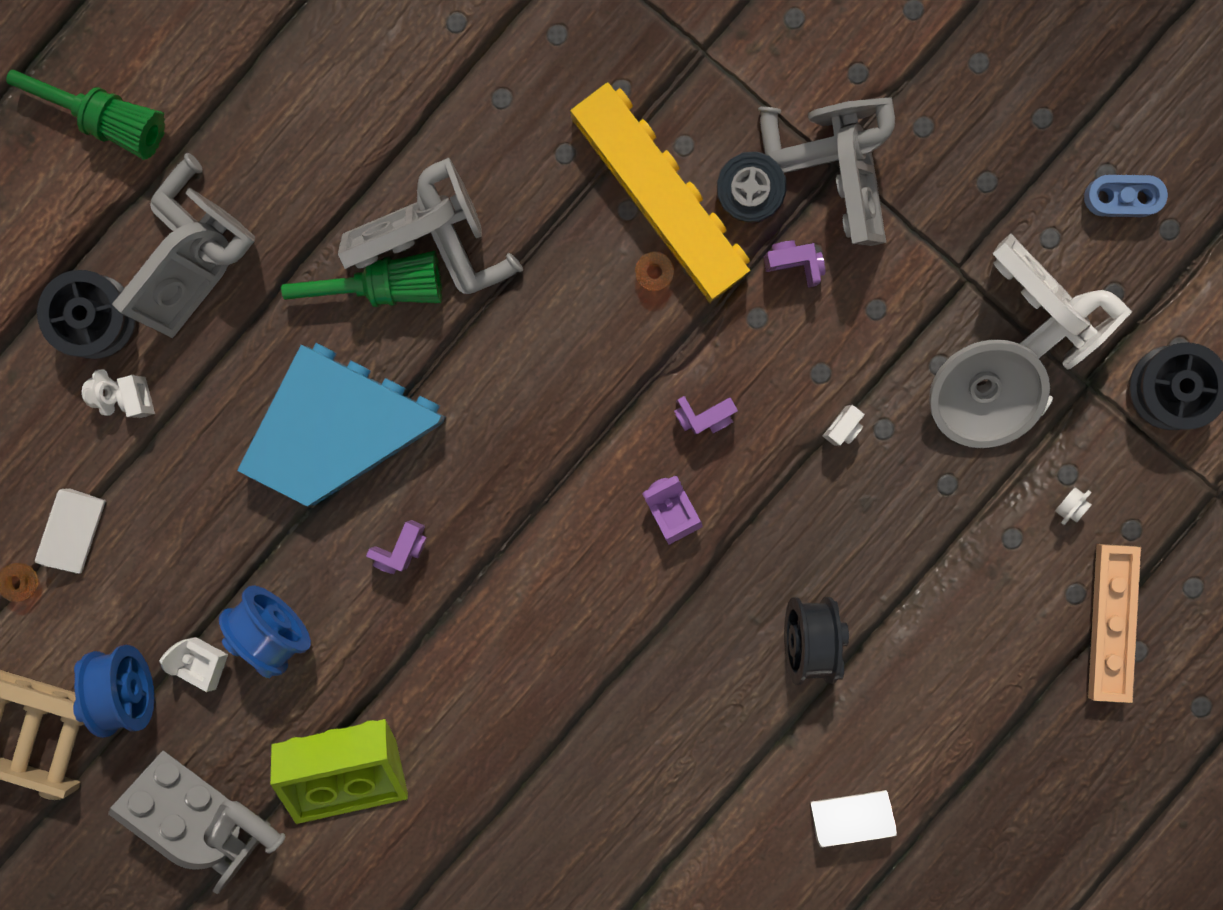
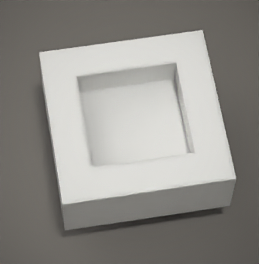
[116,375,155,418]
[823,405,865,446]

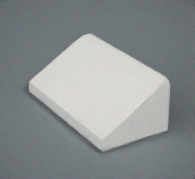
[35,489,106,574]
[810,790,897,847]

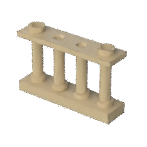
[0,670,84,800]

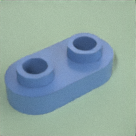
[1084,175,1168,217]

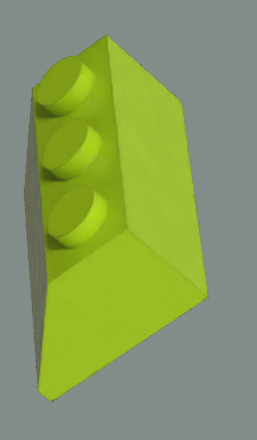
[270,719,408,824]

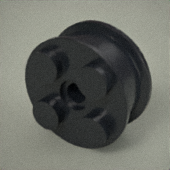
[37,270,136,359]
[1129,342,1223,430]
[784,597,849,685]

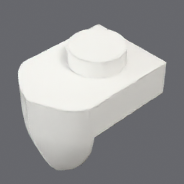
[159,637,228,692]

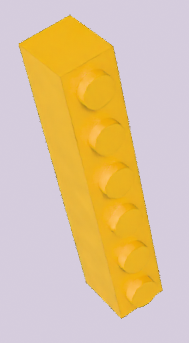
[570,82,750,303]

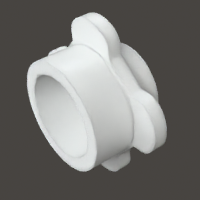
[82,370,119,416]
[1055,487,1092,525]

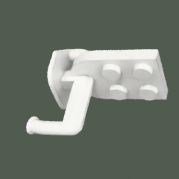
[993,233,1132,416]

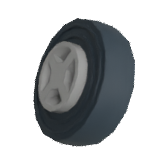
[717,151,787,222]

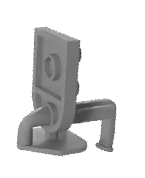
[758,98,895,246]
[112,153,255,338]
[338,158,523,294]
[108,751,286,895]

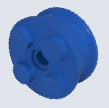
[219,586,311,678]
[73,645,154,738]

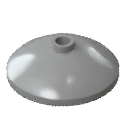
[929,340,1050,448]

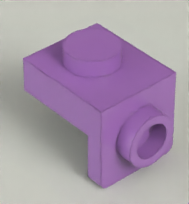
[764,241,825,287]
[674,396,738,434]
[642,476,703,545]
[366,520,427,574]

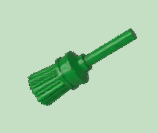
[6,69,165,160]
[281,250,442,307]

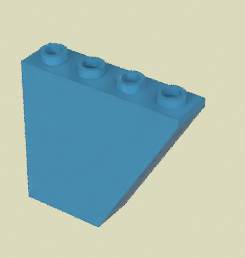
[237,343,446,506]

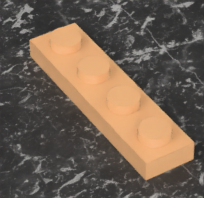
[1088,544,1141,703]

